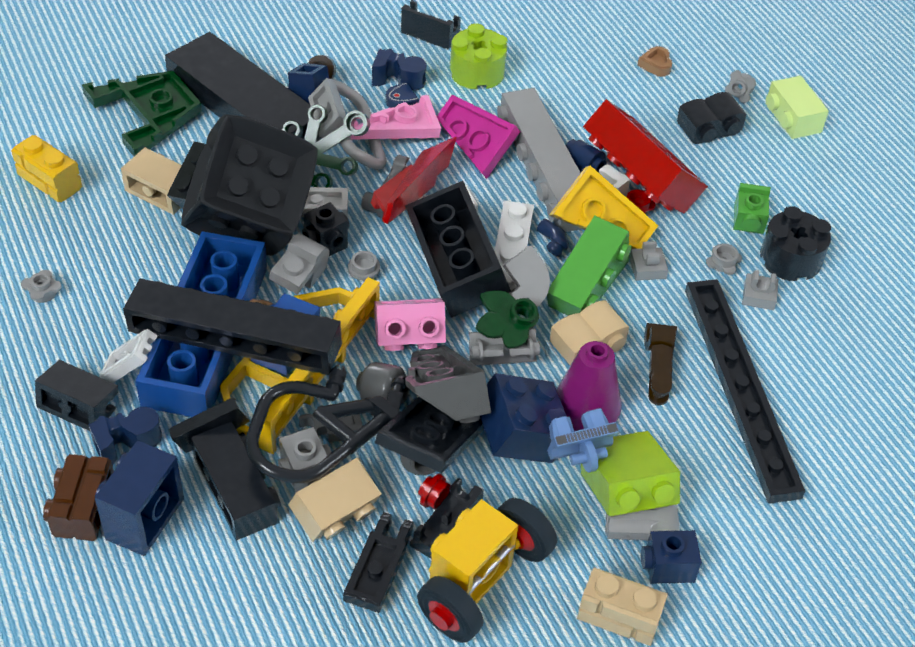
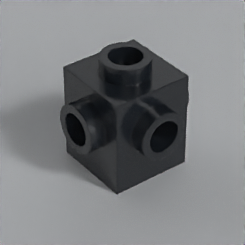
[302,202,350,256]

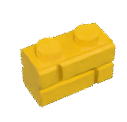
[11,135,82,203]

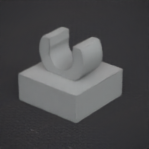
[629,241,668,281]
[742,270,779,310]

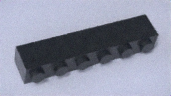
[123,278,342,375]

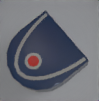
[386,82,419,108]

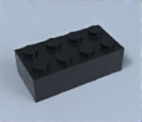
[405,181,511,318]

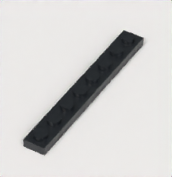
[685,279,805,504]

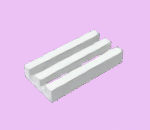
[99,329,158,383]

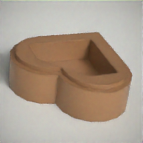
[637,46,672,77]

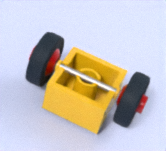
[417,498,557,643]

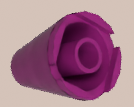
[556,341,622,431]

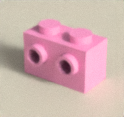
[374,298,446,351]

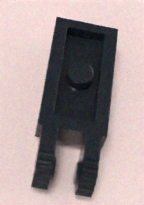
[343,512,414,613]

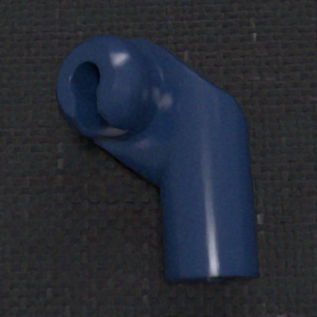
[537,218,569,257]

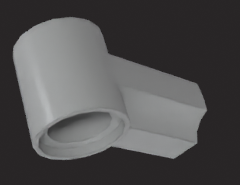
[605,504,680,540]

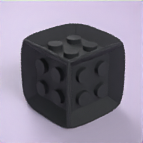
[181,114,317,256]

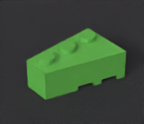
[547,215,632,316]

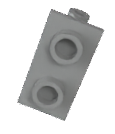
[469,328,540,365]

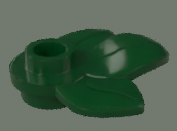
[476,291,539,349]

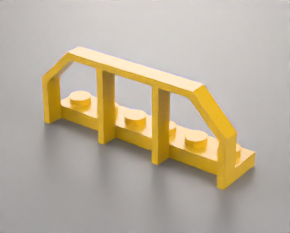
[220,277,380,455]

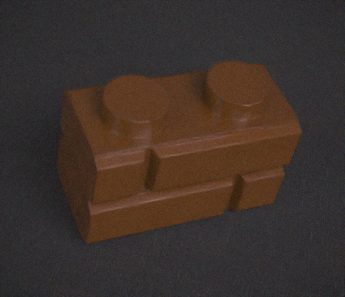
[43,454,114,541]

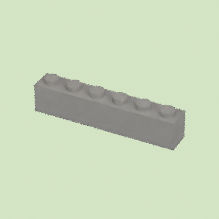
[497,88,582,232]

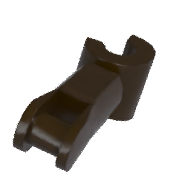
[644,323,677,406]

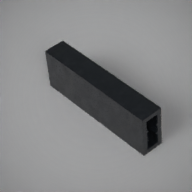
[165,32,322,141]

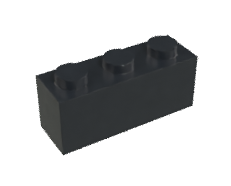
[191,421,281,541]

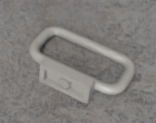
[308,78,387,170]

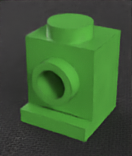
[733,183,771,234]

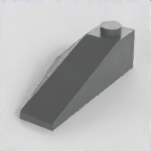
[405,345,491,423]

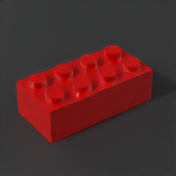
[583,99,708,214]

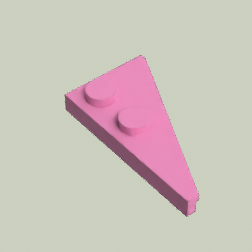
[350,95,441,140]

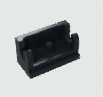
[401,0,461,50]
[35,360,118,431]
[410,478,484,558]

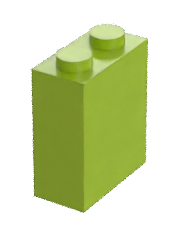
[581,431,680,517]

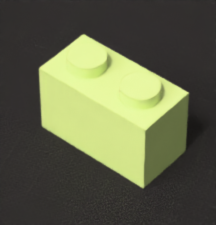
[766,76,829,139]

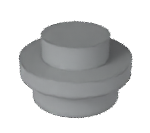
[348,251,380,281]

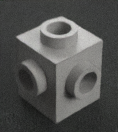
[278,427,332,492]

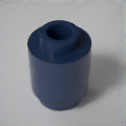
[566,139,607,173]

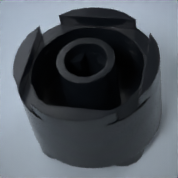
[760,206,831,281]

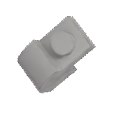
[269,233,330,295]
[502,246,550,307]

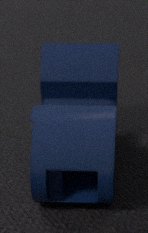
[372,49,427,90]
[89,407,162,466]

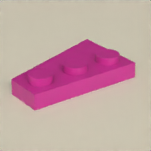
[437,95,520,179]

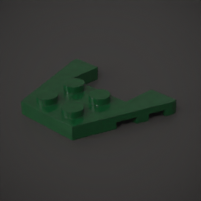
[82,71,202,157]

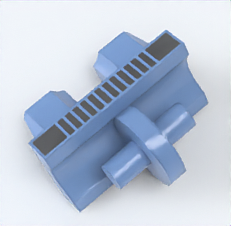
[547,408,620,473]

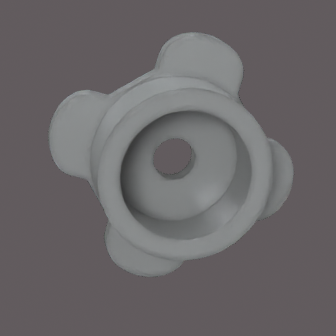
[725,70,756,103]
[706,244,742,275]
[21,270,62,303]

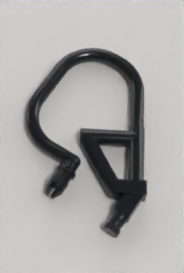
[245,364,406,483]

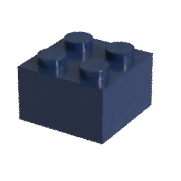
[480,373,566,463]
[95,440,184,557]

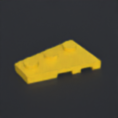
[549,166,658,249]

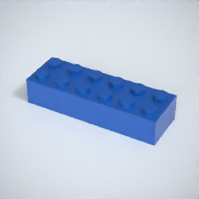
[135,231,267,417]

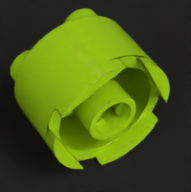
[450,23,507,89]

